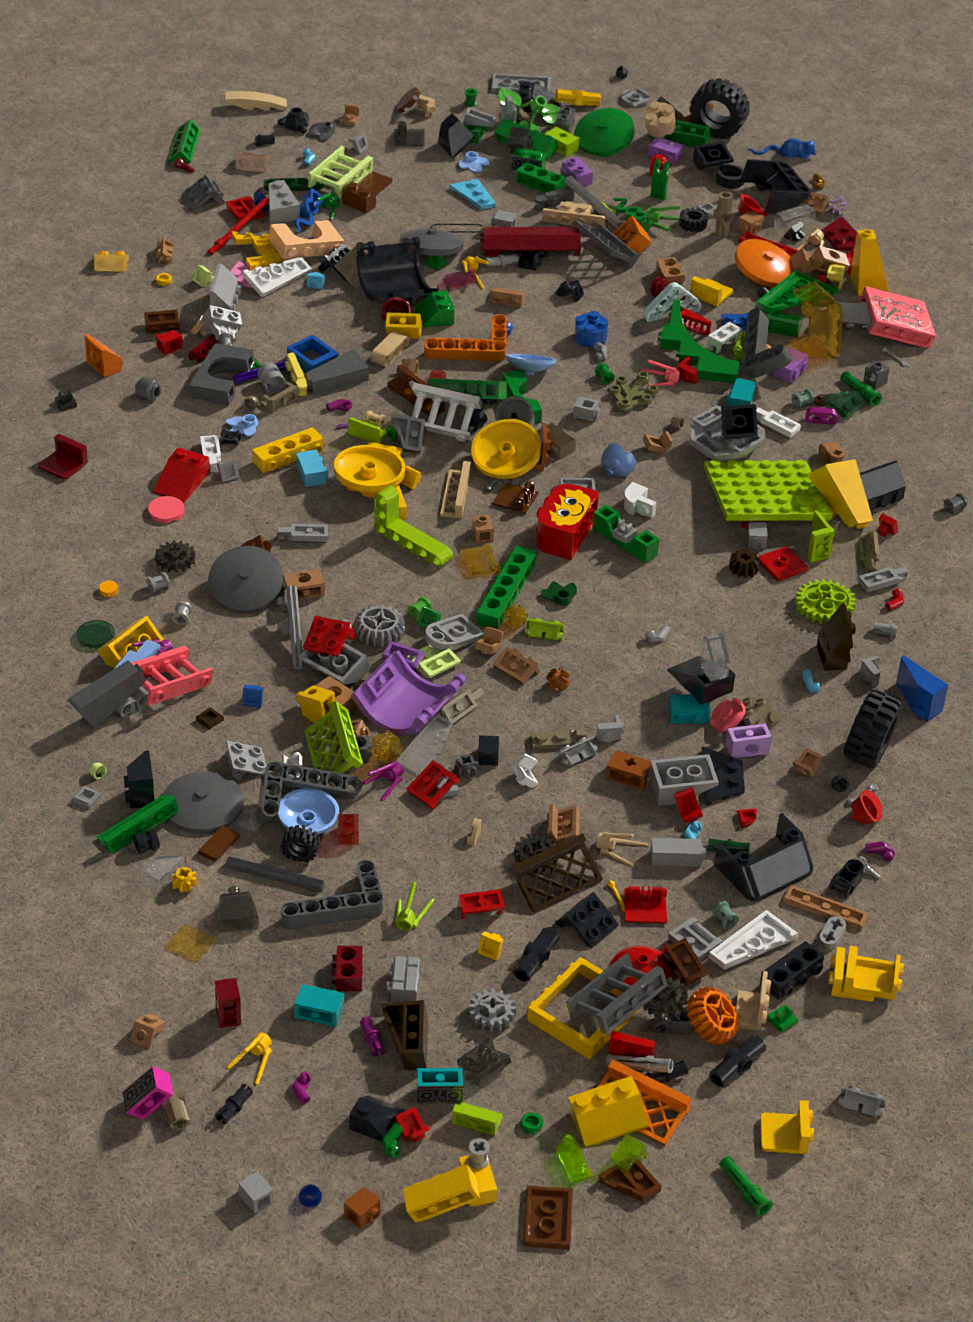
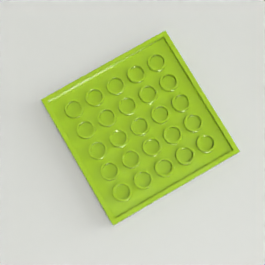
[704,460,832,521]

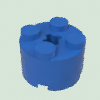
[574,311,608,348]

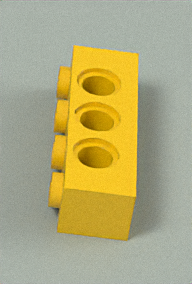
[252,427,324,473]

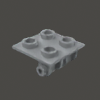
[226,740,267,780]

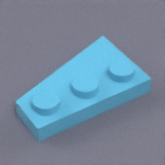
[449,179,496,210]

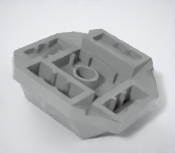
[690,405,766,461]

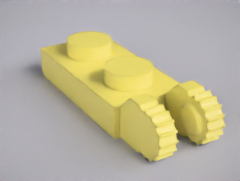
[285,353,307,397]

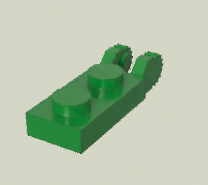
[650,158,670,201]

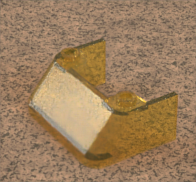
[789,281,843,359]

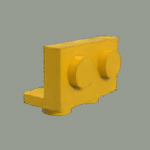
[94,251,129,272]

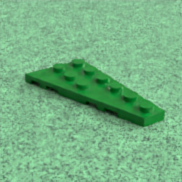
[755,270,839,314]

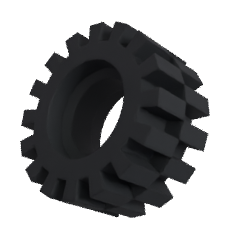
[679,207,708,232]
[281,825,321,862]

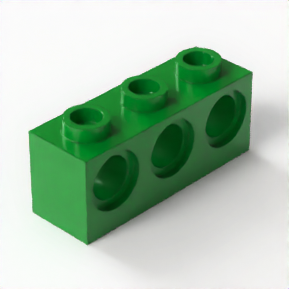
[516,162,565,193]

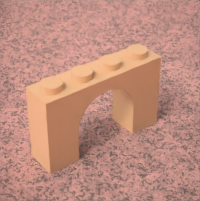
[268,220,344,259]

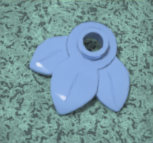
[459,151,489,173]
[226,414,258,437]

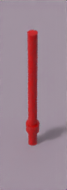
[207,197,269,255]

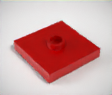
[758,546,808,582]

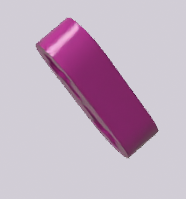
[805,407,838,425]

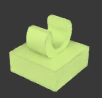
[192,265,214,287]

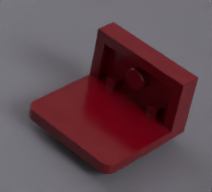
[39,433,88,480]

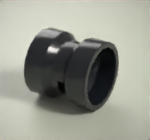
[468,409,488,432]
[133,829,160,855]

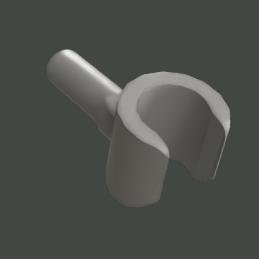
[859,856,881,880]

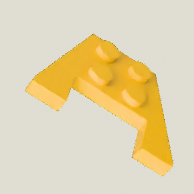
[232,231,292,271]

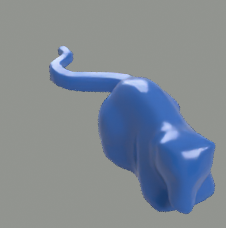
[748,139,816,158]
[294,189,323,234]

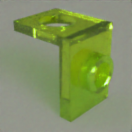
[609,1134,648,1171]

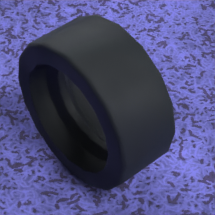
[716,164,744,189]

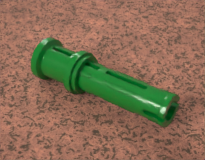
[840,371,882,406]
[719,1156,773,1216]

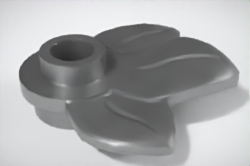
[307,121,336,142]

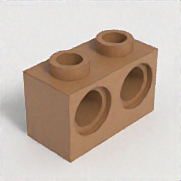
[655,257,685,287]

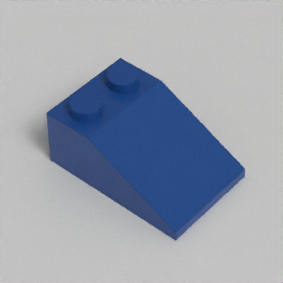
[896,655,948,722]

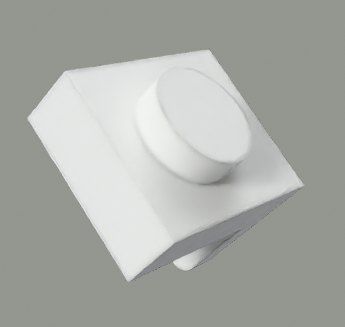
[511,754,539,788]

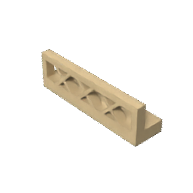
[440,461,471,519]

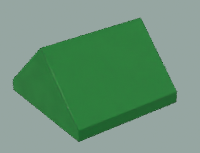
[767,312,804,338]

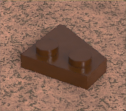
[598,1155,662,1202]

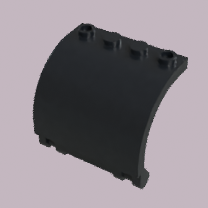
[356,236,439,304]

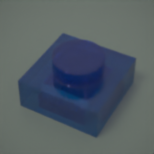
[254,190,270,210]

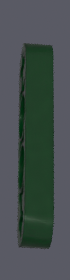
[263,177,324,191]

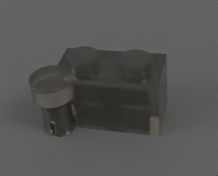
[507,127,533,154]

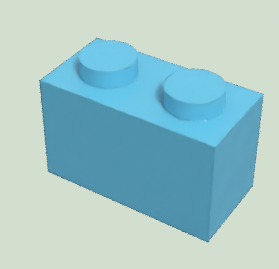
[296,450,329,487]

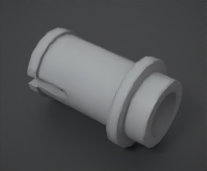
[873,622,898,638]

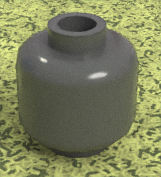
[135,377,161,401]

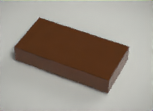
[199,825,240,862]

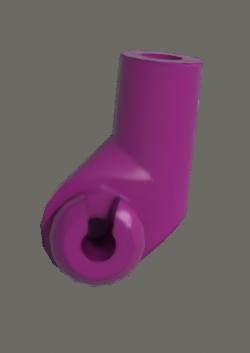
[326,399,352,412]
[865,841,895,862]
[292,1072,311,1105]

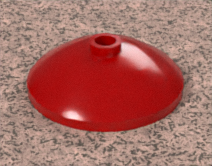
[610,946,674,993]

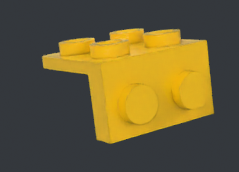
[690,276,733,307]
[828,947,875,1001]
[760,1100,814,1154]

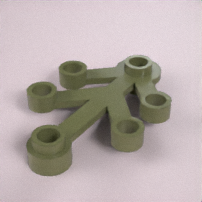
[610,371,658,412]

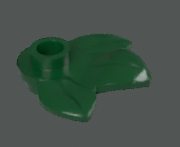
[541,581,577,606]

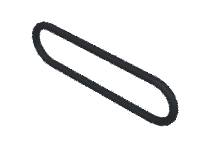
[430,223,482,233]

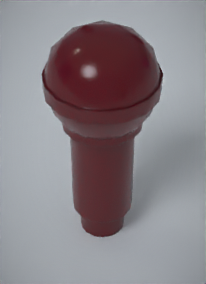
[174,158,195,173]

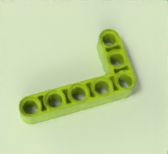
[374,485,453,568]

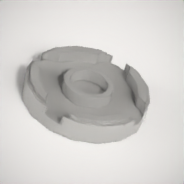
[620,89,650,107]

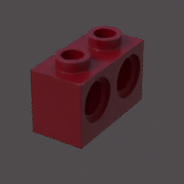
[332,946,363,991]
[214,978,241,1028]

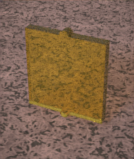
[165,924,216,962]

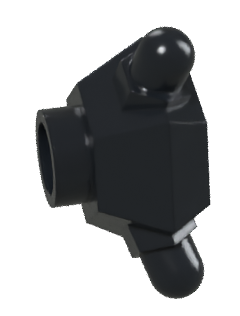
[277,107,309,134]

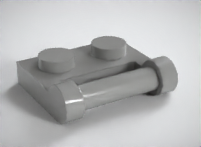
[668,917,724,961]

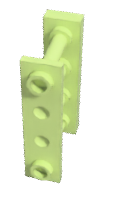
[308,146,373,199]

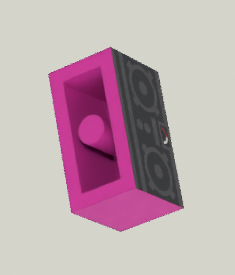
[122,1066,173,1119]

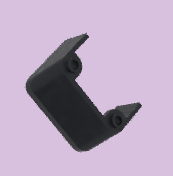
[740,159,811,215]
[714,813,814,901]

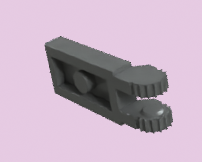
[534,187,575,211]

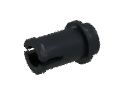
[255,134,275,146]

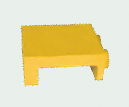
[843,946,904,1000]

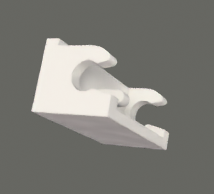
[707,322,742,354]

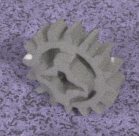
[469,988,516,1032]

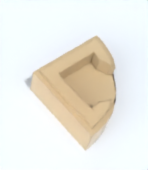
[467,818,482,846]

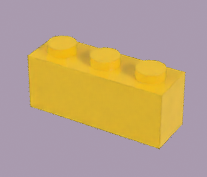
[403,1164,480,1222]

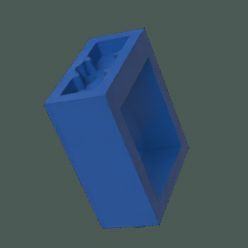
[287,335,339,373]

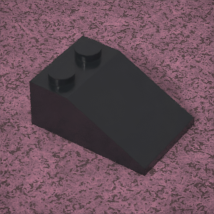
[518,81,563,113]

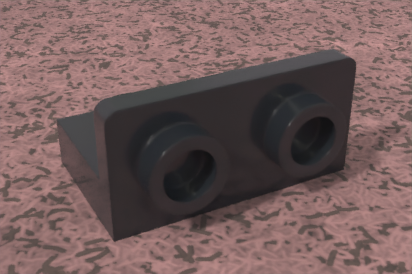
[517,251,546,271]

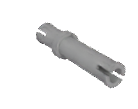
[606,1054,673,1074]

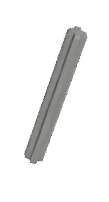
[564,176,623,228]
[286,586,304,670]

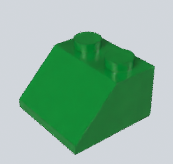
[415,291,455,328]

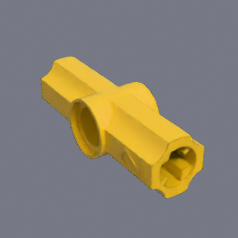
[555,89,601,106]

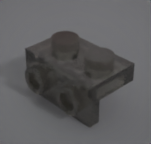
[457,1038,512,1085]

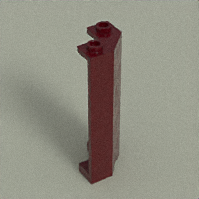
[480,227,581,256]

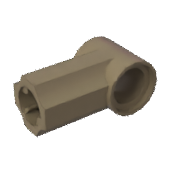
[162,1086,190,1130]

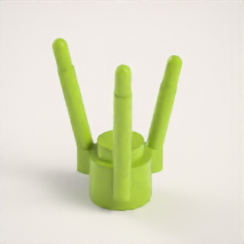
[394,881,435,931]

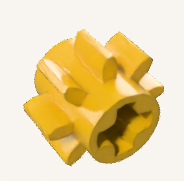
[171,867,197,893]

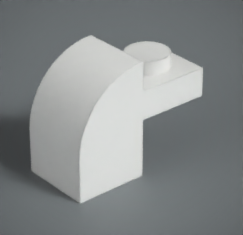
[624,482,656,518]

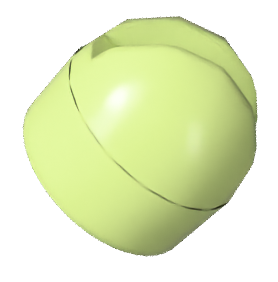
[89,763,107,780]

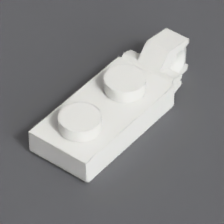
[756,408,801,438]
[200,435,221,472]

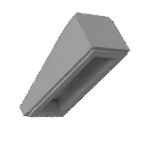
[463,107,496,127]

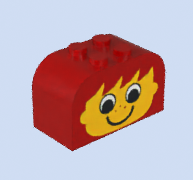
[536,484,599,560]

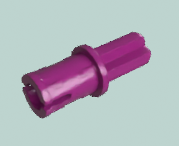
[359,1016,385,1057]

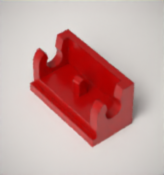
[458,889,505,919]

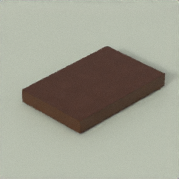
[523,1185,573,1250]

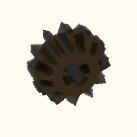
[729,549,760,579]

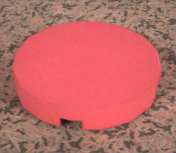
[148,496,185,523]
[709,698,746,732]

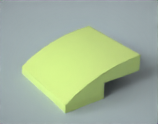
[406,645,461,678]

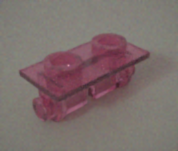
[442,268,477,290]

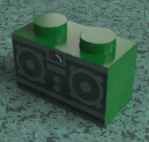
[512,147,546,170]

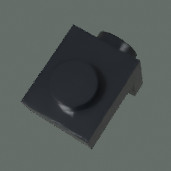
[555,280,584,302]

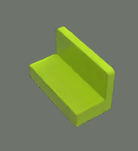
[348,417,387,444]
[452,1102,503,1136]

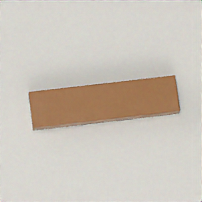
[783,885,869,930]

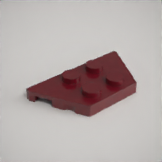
[822,216,857,251]

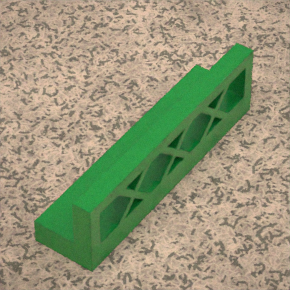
[167,119,201,164]
[97,794,179,854]

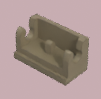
[260,382,298,413]

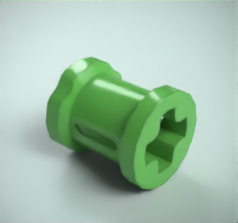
[407,596,432,620]

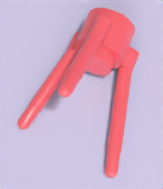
[641,360,680,386]

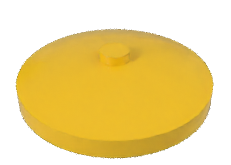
[471,419,542,479]
[334,445,405,492]

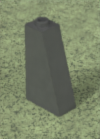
[306,349,369,395]
[67,660,147,728]

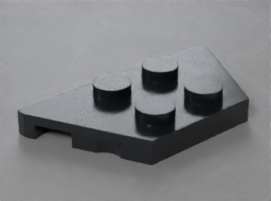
[701,747,745,805]

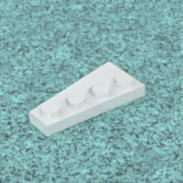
[241,257,312,297]
[709,910,798,970]

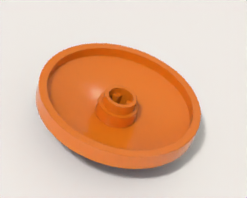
[734,239,795,288]

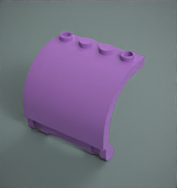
[351,650,466,736]

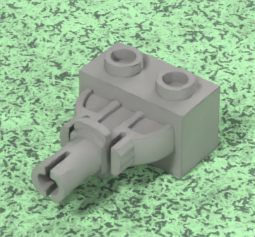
[202,305,242,346]

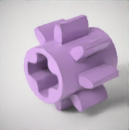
[828,195,848,215]

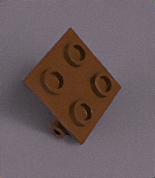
[493,481,539,514]

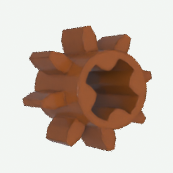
[546,667,570,692]

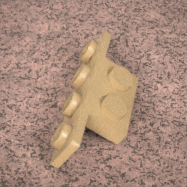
[542,201,605,228]

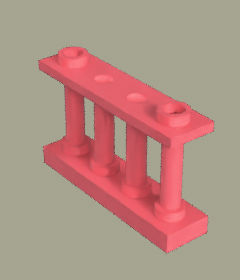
[131,646,213,706]

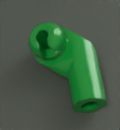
[383,1122,404,1158]

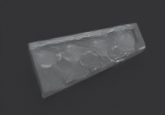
[396,714,453,778]

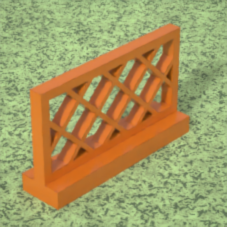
[598,1060,691,1146]

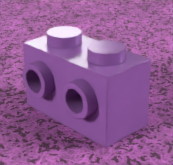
[560,157,593,186]

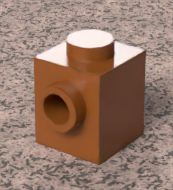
[344,1186,380,1229]

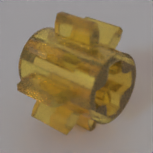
[504,604,528,628]

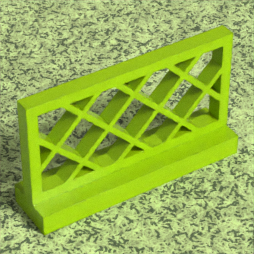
[304,701,363,784]

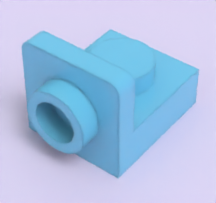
[307,272,326,289]

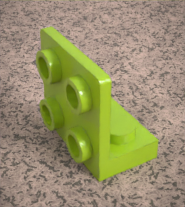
[807,510,835,563]

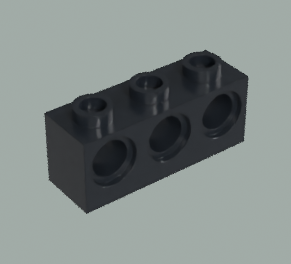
[759,941,824,1000]

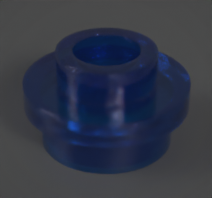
[299,1184,322,1207]

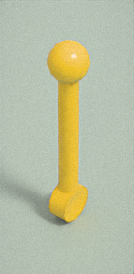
[607,880,625,913]

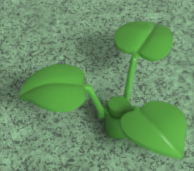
[498,87,560,143]

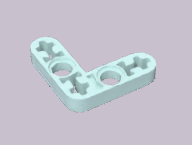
[643,282,702,322]

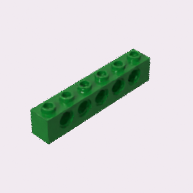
[475,545,537,630]

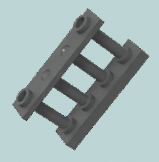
[566,954,668,1035]

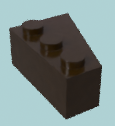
[381,1000,428,1070]

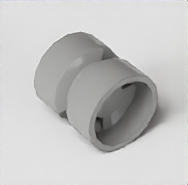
[257,363,286,394]

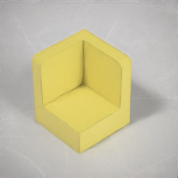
[827,264,846,290]

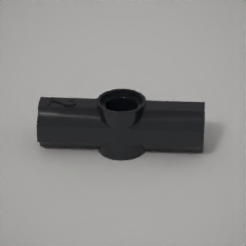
[513,926,559,982]
[709,1035,766,1087]

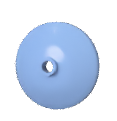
[506,354,556,375]
[278,788,339,835]

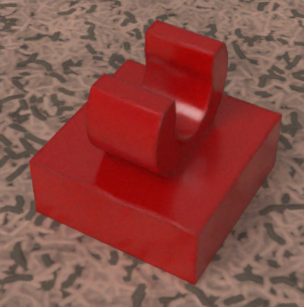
[878,513,899,537]

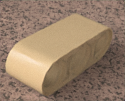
[370,331,410,367]

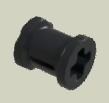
[220,428,241,446]

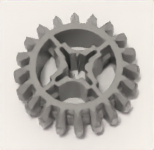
[354,604,405,648]

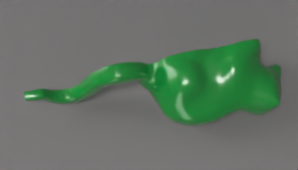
[613,197,651,233]

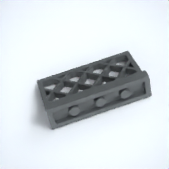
[573,220,640,268]

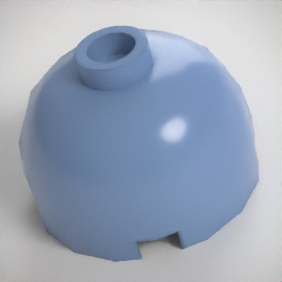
[601,443,637,478]

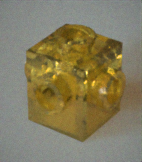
[370,730,405,765]

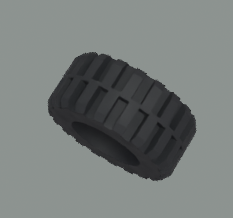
[689,78,750,139]
[843,689,903,768]

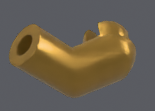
[813,173,826,189]

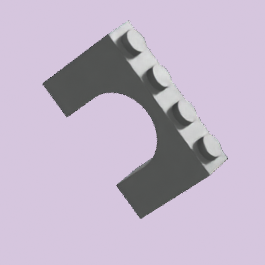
[188,343,255,405]

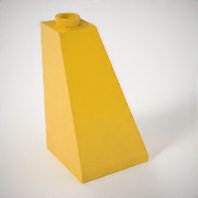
[850,229,889,296]
[808,459,873,530]

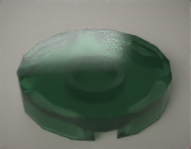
[77,620,115,649]

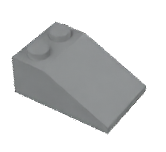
[649,754,719,806]

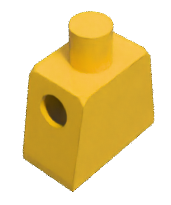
[295,686,335,726]

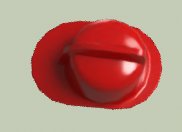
[738,194,768,216]
[850,790,882,825]

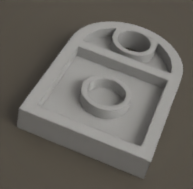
[425,614,484,650]

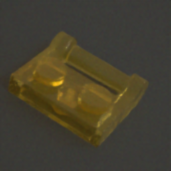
[460,543,501,577]

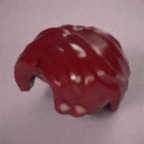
[381,297,412,322]

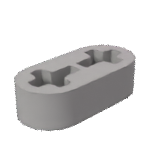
[819,916,846,950]

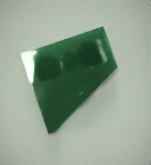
[822,390,867,420]

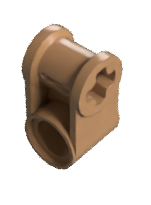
[819,441,845,464]

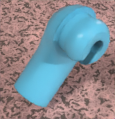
[302,148,315,167]
[802,669,820,693]

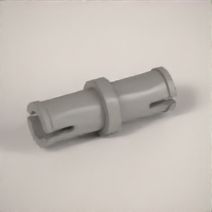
[485,254,518,268]

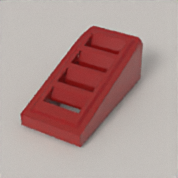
[681,309,712,336]

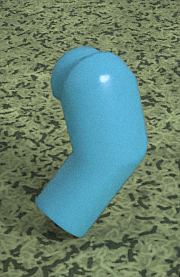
[684,821,702,839]

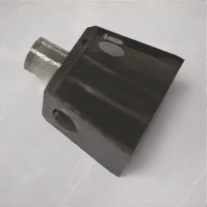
[217,886,259,933]

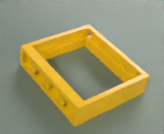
[527,957,642,1060]

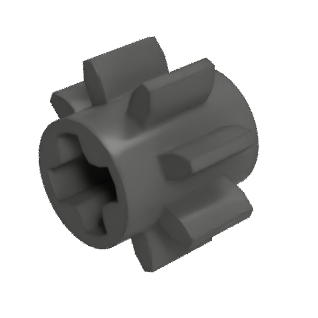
[454,755,479,779]

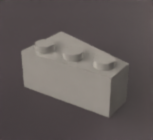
[269,180,300,225]

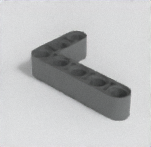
[742,307,793,378]
[257,761,363,823]
[281,860,383,929]

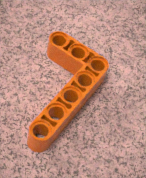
[424,314,507,361]

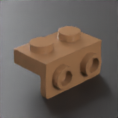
[546,803,580,845]

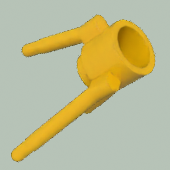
[462,256,489,290]
[226,1032,272,1086]

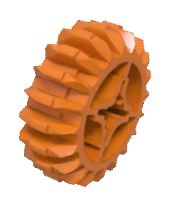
[686,986,740,1045]

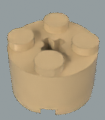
[644,101,676,138]

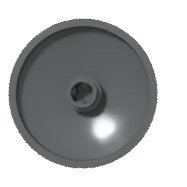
[399,228,464,256]
[208,546,284,613]
[163,771,244,834]

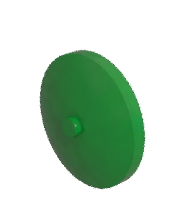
[574,108,635,157]

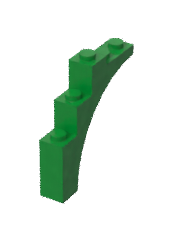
[658,300,740,384]
[428,378,507,399]

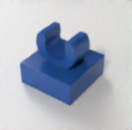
[242,685,264,708]

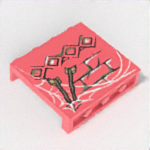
[859,286,936,348]

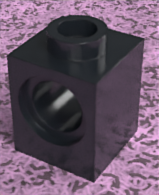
[478,735,499,766]

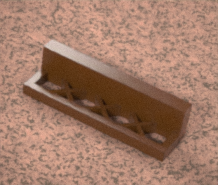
[387,365,445,416]

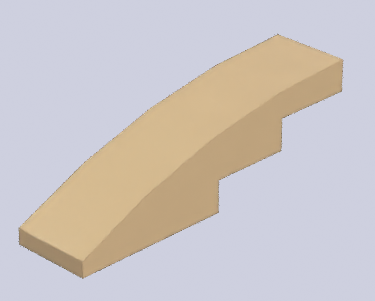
[224,91,287,111]

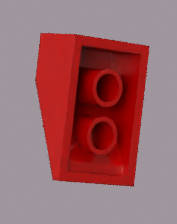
[153,447,210,502]

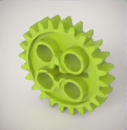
[795,579,856,624]

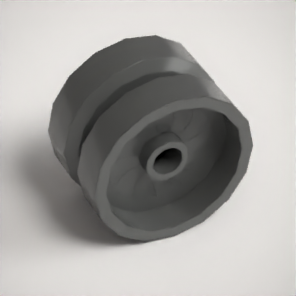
[495,396,535,427]

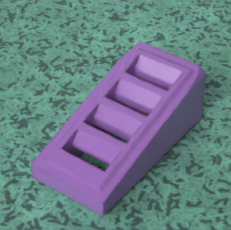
[382,641,425,668]

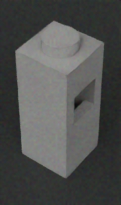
[650,838,706,867]

